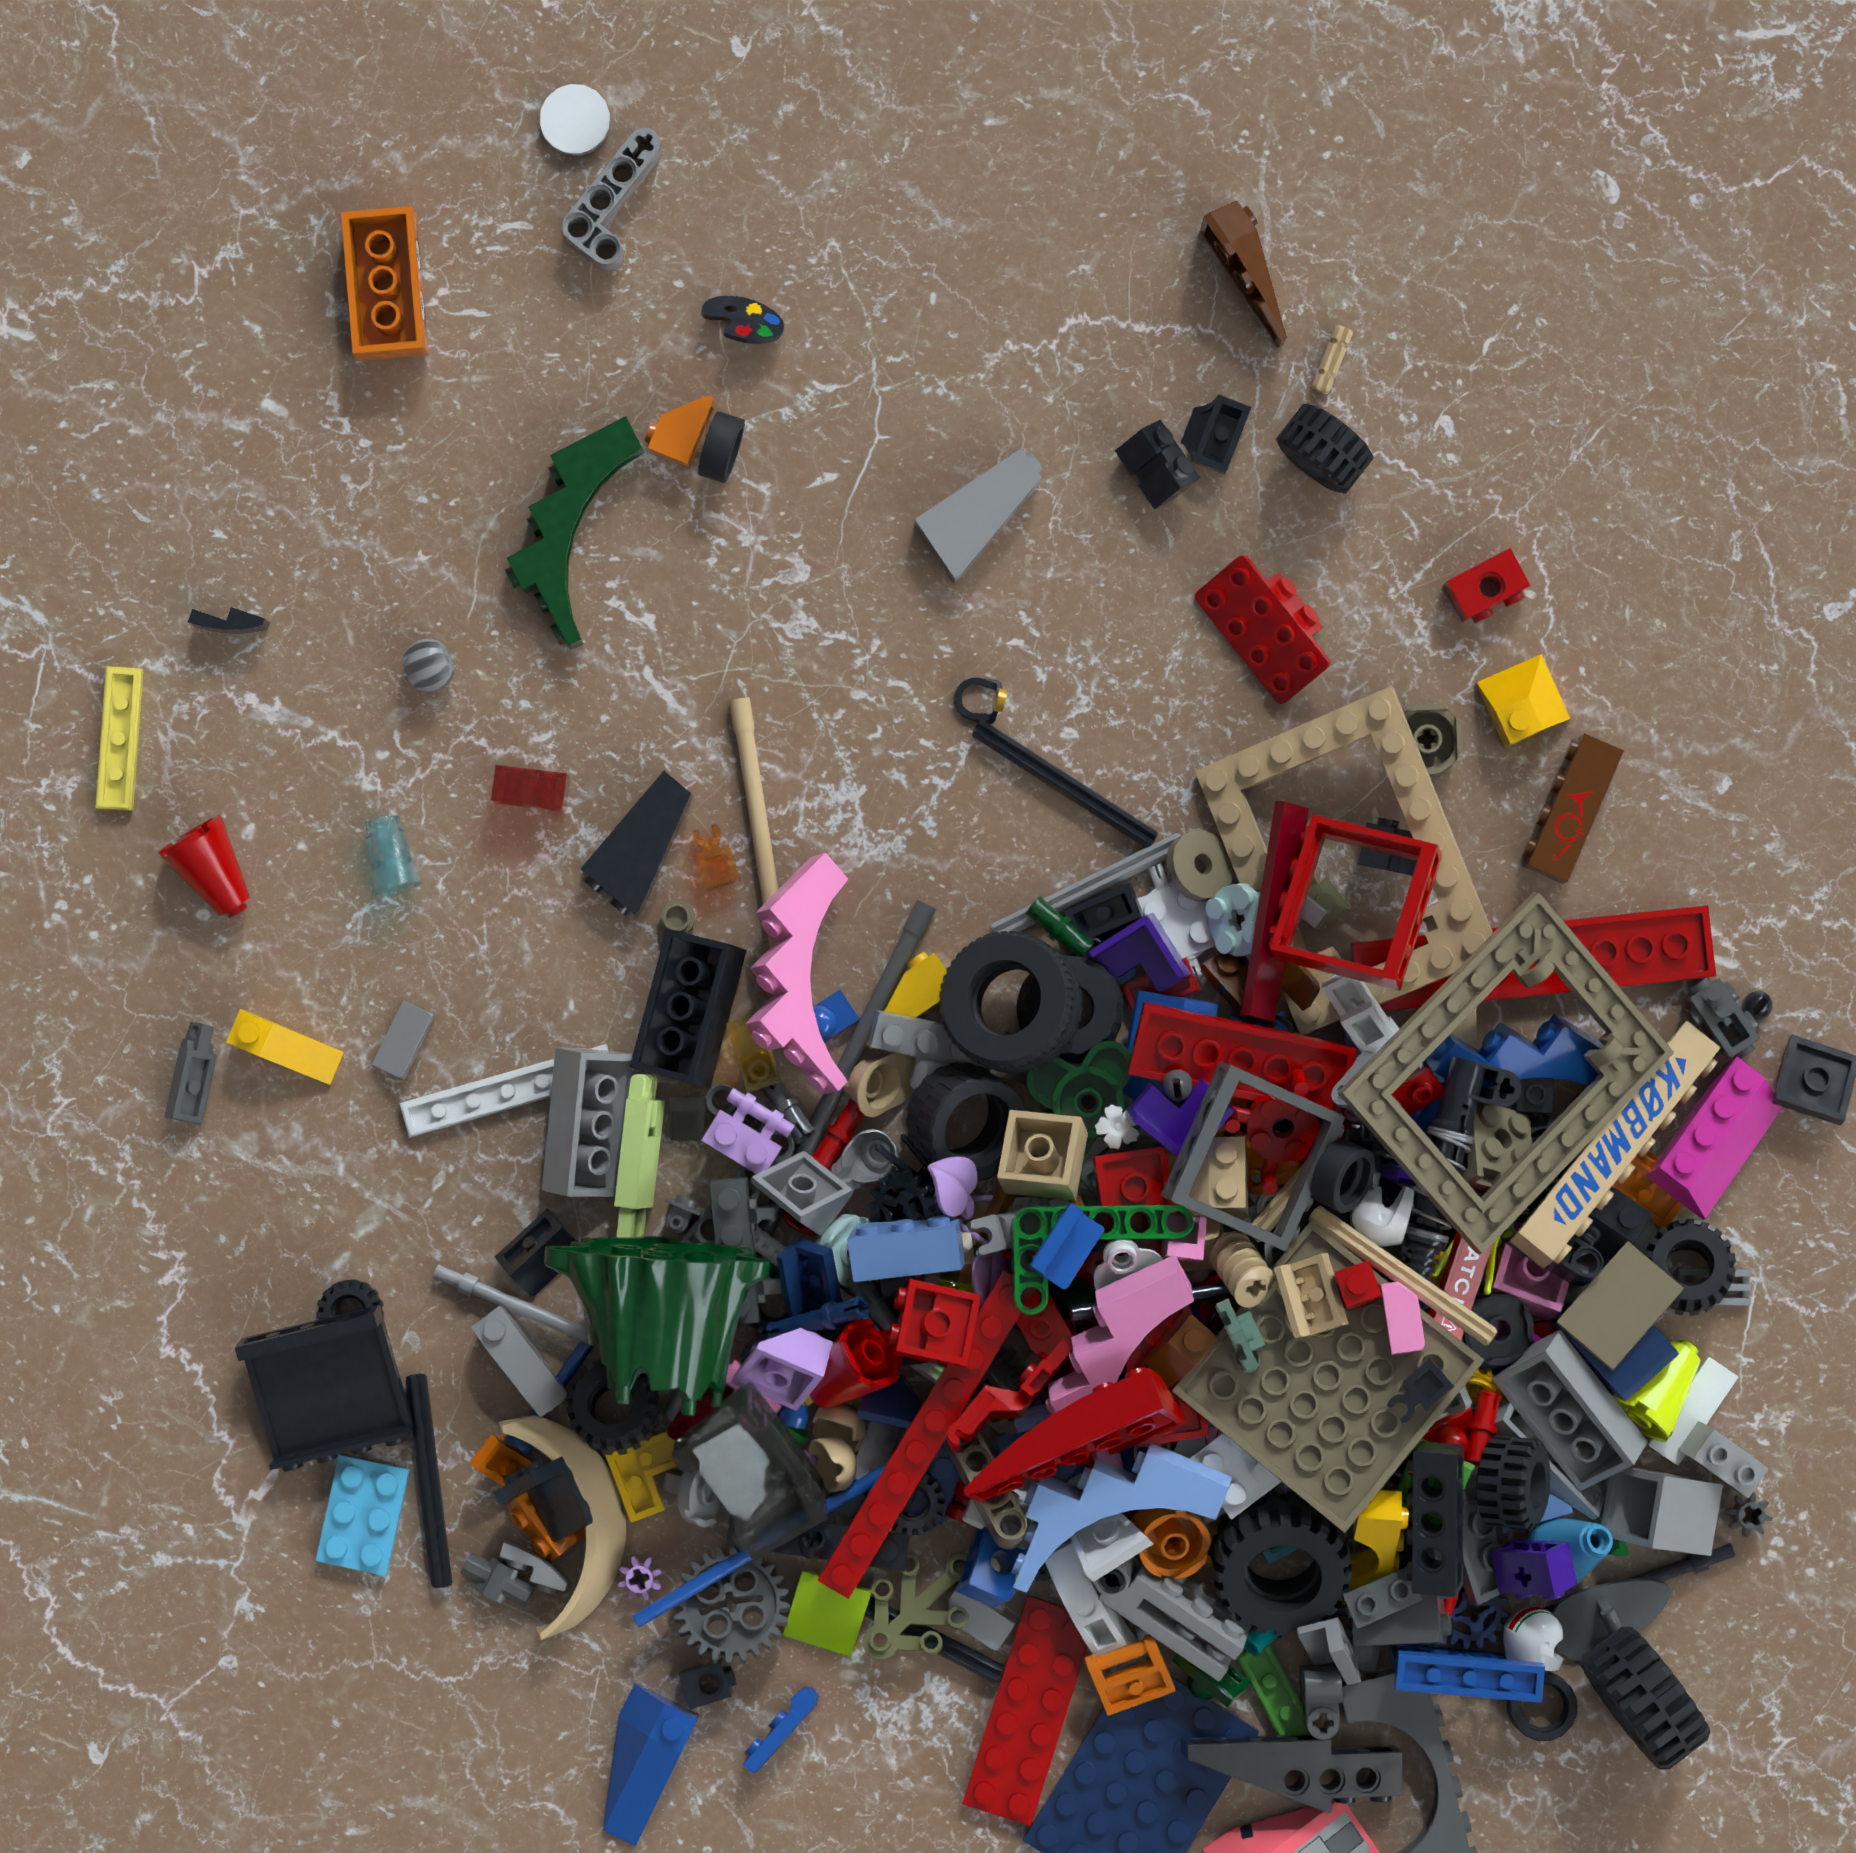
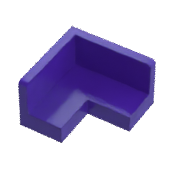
[1087,913,1191,993]
[1126,1078,1235,1157]

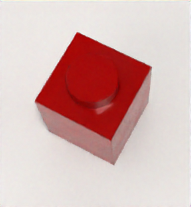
[1334,1260,1382,1311]

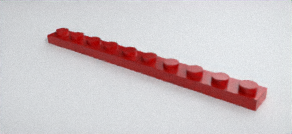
[817,1269,1035,1599]

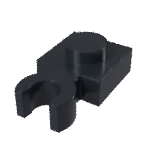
[1387,1358,1455,1423]

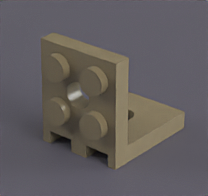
[1460,1101,1532,1198]

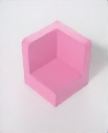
[1161,1214,1207,1262]

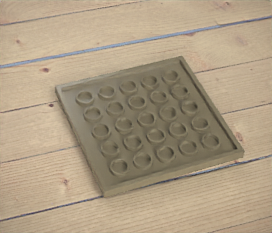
[1172,1220,1485,1533]

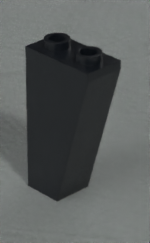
[581,771,693,917]

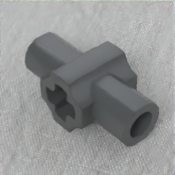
[461,1553,535,1607]

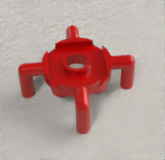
[1225,1069,1342,1195]

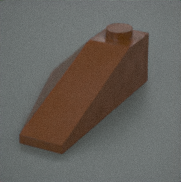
[1200,201,1287,348]

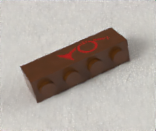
[1522,733,1624,884]

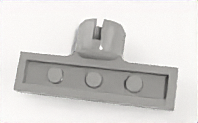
[868,1010,989,1090]

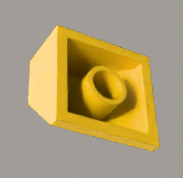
[1476,654,1571,748]

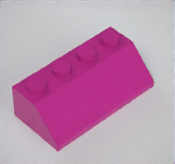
[1646,1057,1782,1220]

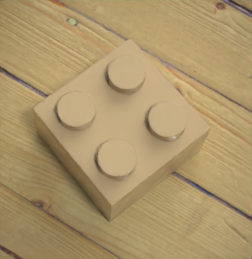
[997,1110,1088,1201]

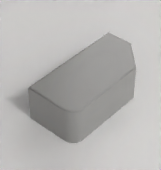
[948,1584,1015,1650]

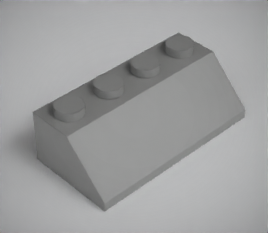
[542,1047,637,1197]
[1492,1330,1648,1491]

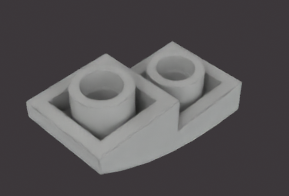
[499,1540,569,1595]

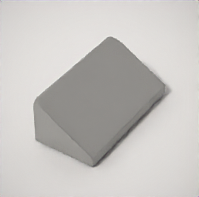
[372,1000,436,1080]

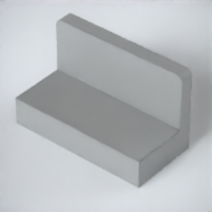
[1297,1618,1361,1685]

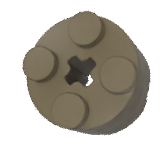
[1403,703,1464,777]

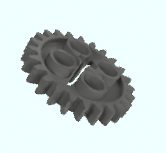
[673,1547,790,1666]

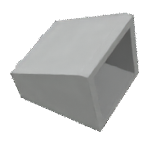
[1601,1467,1723,1556]

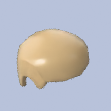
[812,1403,866,1453]
[808,1437,857,1492]

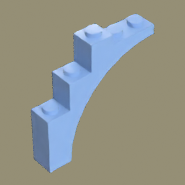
[1011,1443,1233,1593]

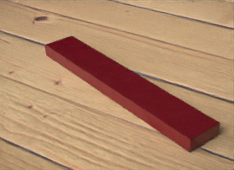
[1241,801,1309,1022]

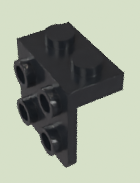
[493,1456,593,1542]

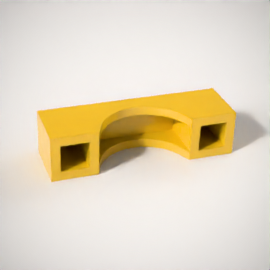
[1341,1490,1409,1607]

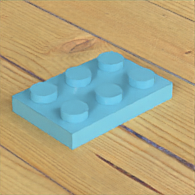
[315,1454,411,1576]

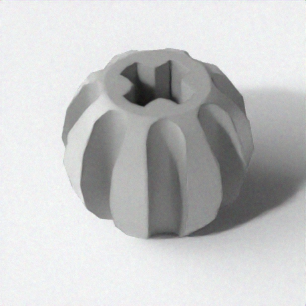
[403,638,454,692]

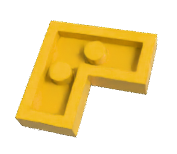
[605,1431,686,1523]

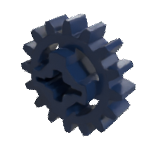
[1448,1586,1510,1649]

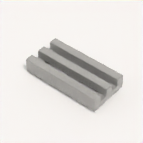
[1677,1268,1751,1306]

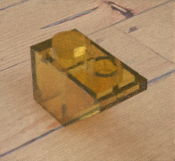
[726,1015,782,1092]

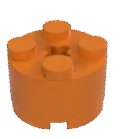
[1131,1508,1211,1579]

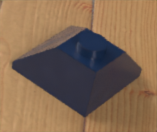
[858,1374,922,1428]

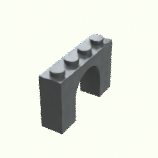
[1348,1516,1452,1648]

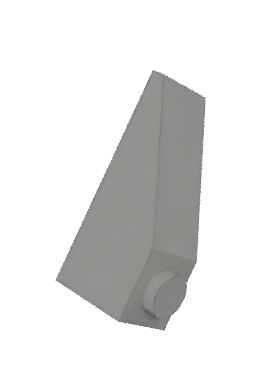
[471,1306,567,1417]

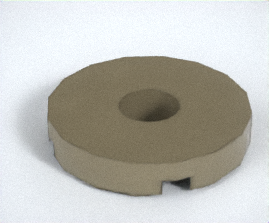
[1166,830,1233,901]

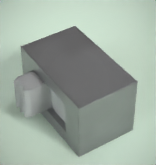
[1298,895,1331,929]

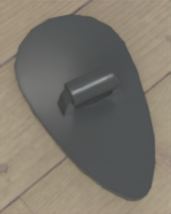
[1551,1579,1671,1660]

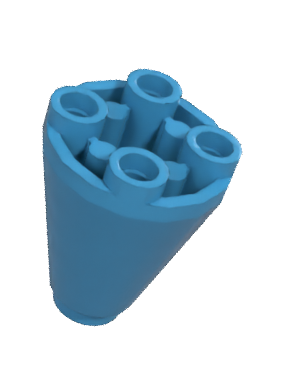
[1526,1517,1613,1584]

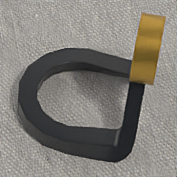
[954,678,1007,724]

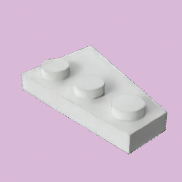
[1066,1474,1154,1582]

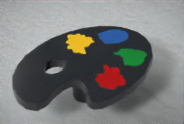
[701,295,784,344]

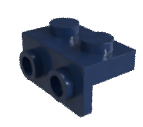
[776,1238,842,1316]

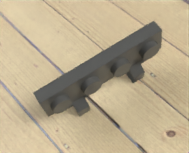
[710,1177,783,1324]

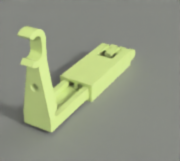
[614,1074,665,1237]

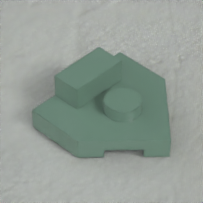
[1215,1299,1265,1374]

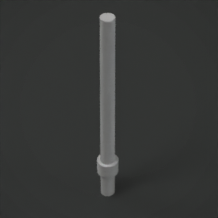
[433,1265,599,1348]

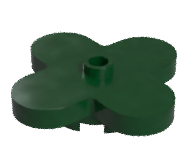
[1027,1041,1138,1157]

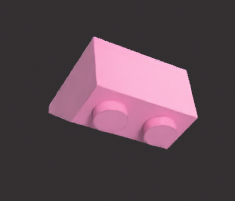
[1482,1222,1569,1320]

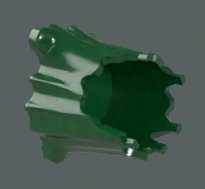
[544,1236,770,1416]

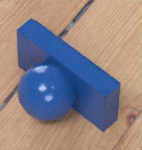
[813,989,860,1043]

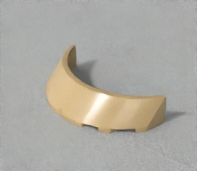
[498,1415,626,1640]

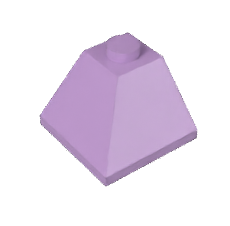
[731,1328,833,1411]

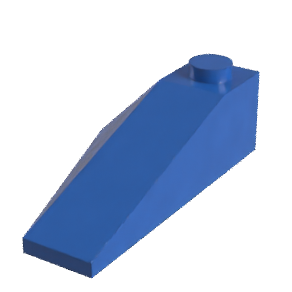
[603,1683,700,1846]

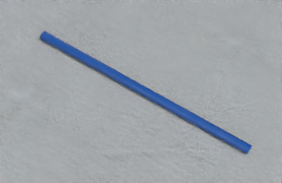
[632,1444,943,1628]

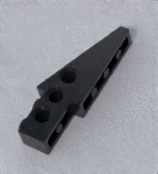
[1181,1734,1403,1813]

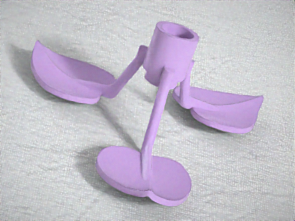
[928,1156,1011,1309]

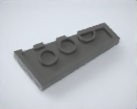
[1463,1454,1502,1605]

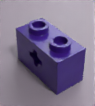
[1490,1540,1578,1600]

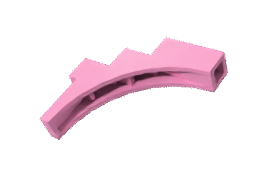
[745,852,848,1094]
[1045,1255,1194,1469]

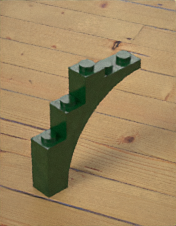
[505,416,644,650]

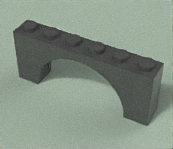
[1341,1668,1478,1853]

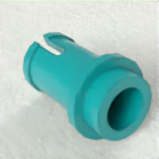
[1244,1629,1284,1656]

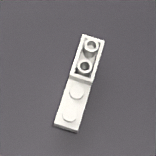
[1322,975,1424,1077]
[1045,1541,1147,1673]

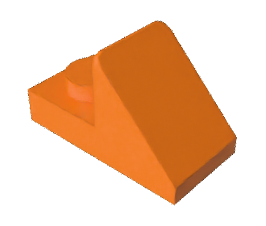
[469,1434,534,1487]

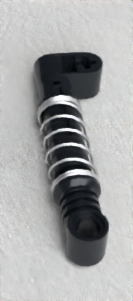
[1389,1056,1522,1310]

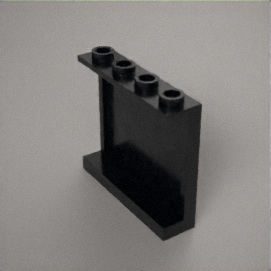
[235,1305,414,1472]

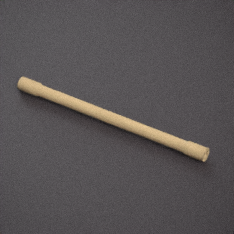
[729,697,778,948]

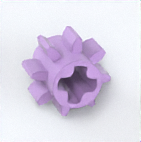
[618,1555,662,1600]

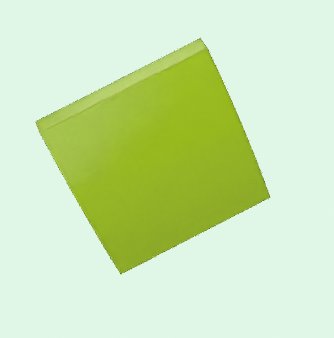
[783,1568,872,1657]

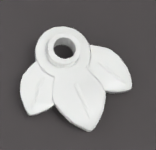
[1093,1239,1163,1290]

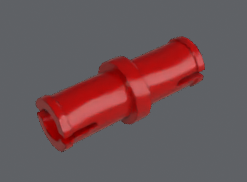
[811,1099,865,1170]
[1464,1390,1501,1467]

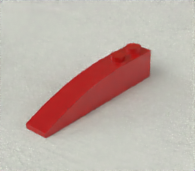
[963,1367,1187,1503]

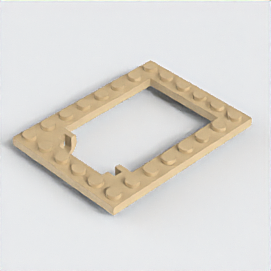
[1195,686,1493,1036]

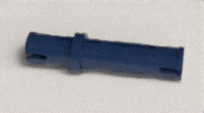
[766,1296,869,1339]

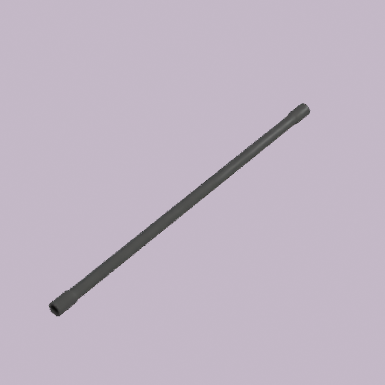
[662,900,936,1421]

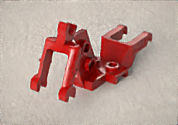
[947,1251,1104,1453]

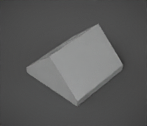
[751,1151,853,1236]

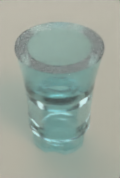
[365,815,422,895]

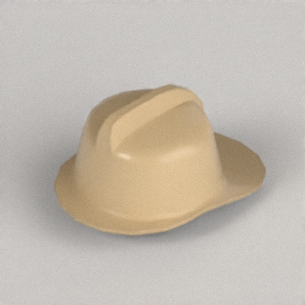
[843,1052,914,1117]

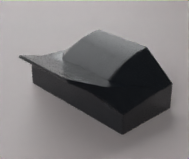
[1180,394,1252,475]
[1064,883,1144,947]

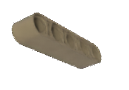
[928,1386,1027,1550]

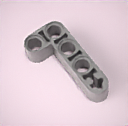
[562,128,662,271]

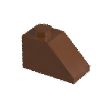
[1137,1312,1219,1389]

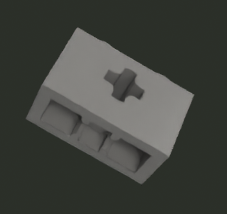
[1678,1421,1769,1498]

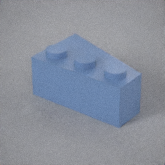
[847,1215,965,1282]

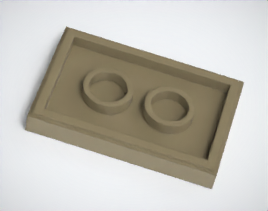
[1556,1241,1684,1371]

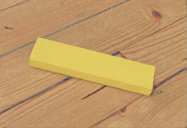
[95,666,144,811]

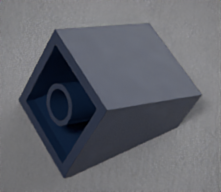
[1550,1284,1679,1401]

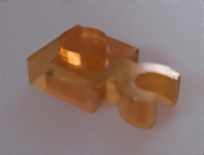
[693,823,741,891]

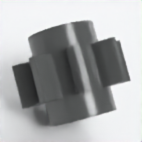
[1725,1493,1773,1538]

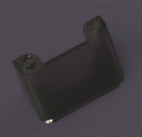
[672,1382,827,1561]

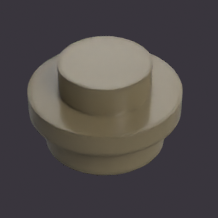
[659,899,695,933]

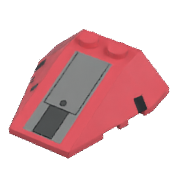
[1202,1798,1380,1853]

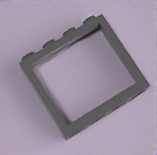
[1160,1061,1346,1251]

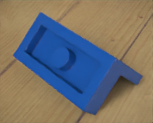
[1028,1203,1104,1289]

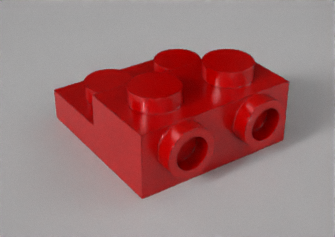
[887,1279,981,1368]

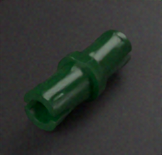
[1025,896,1094,956]

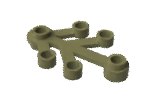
[862,1553,969,1660]

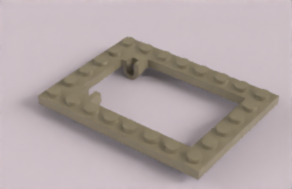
[1337,892,1674,1254]

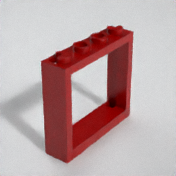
[1268,814,1442,991]

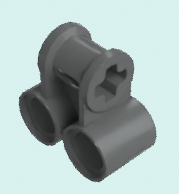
[1299,1664,1342,1740]

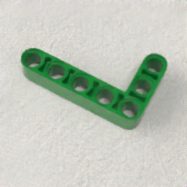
[1011,1205,1194,1315]

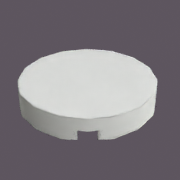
[540,84,611,156]

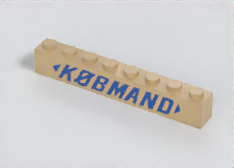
[1510,1021,1720,1269]

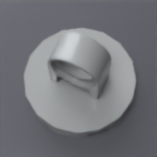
[662,1456,730,1528]

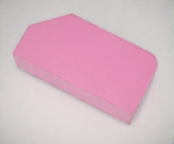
[1381,1282,1425,1356]

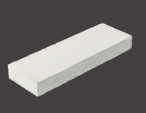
[1646,1356,1738,1466]

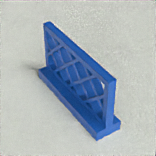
[1389,1646,1545,1703]

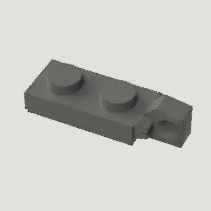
[164,1022,217,1125]

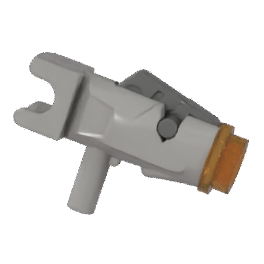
[967,1195,1084,1272]

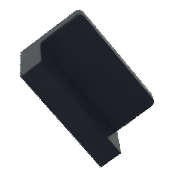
[495,1208,578,1296]

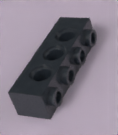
[1407,1441,1464,1597]

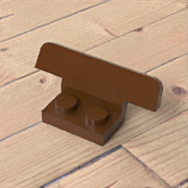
[1200,914,1320,1021]

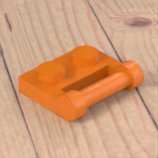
[1085,1634,1176,1716]

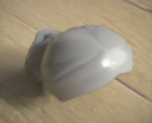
[831,1129,899,1192]

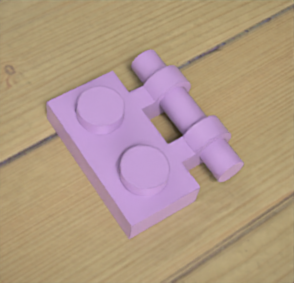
[702,1088,795,1174]

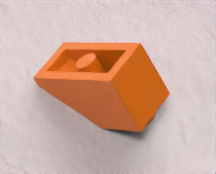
[645,395,716,469]

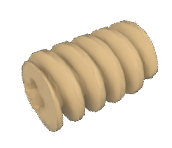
[1205,1231,1274,1308]

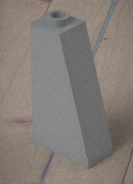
[915,448,1043,583]

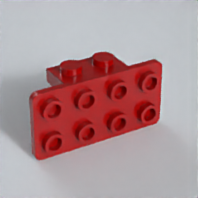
[1195,555,1331,704]

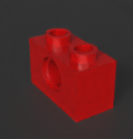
[1443,548,1531,624]

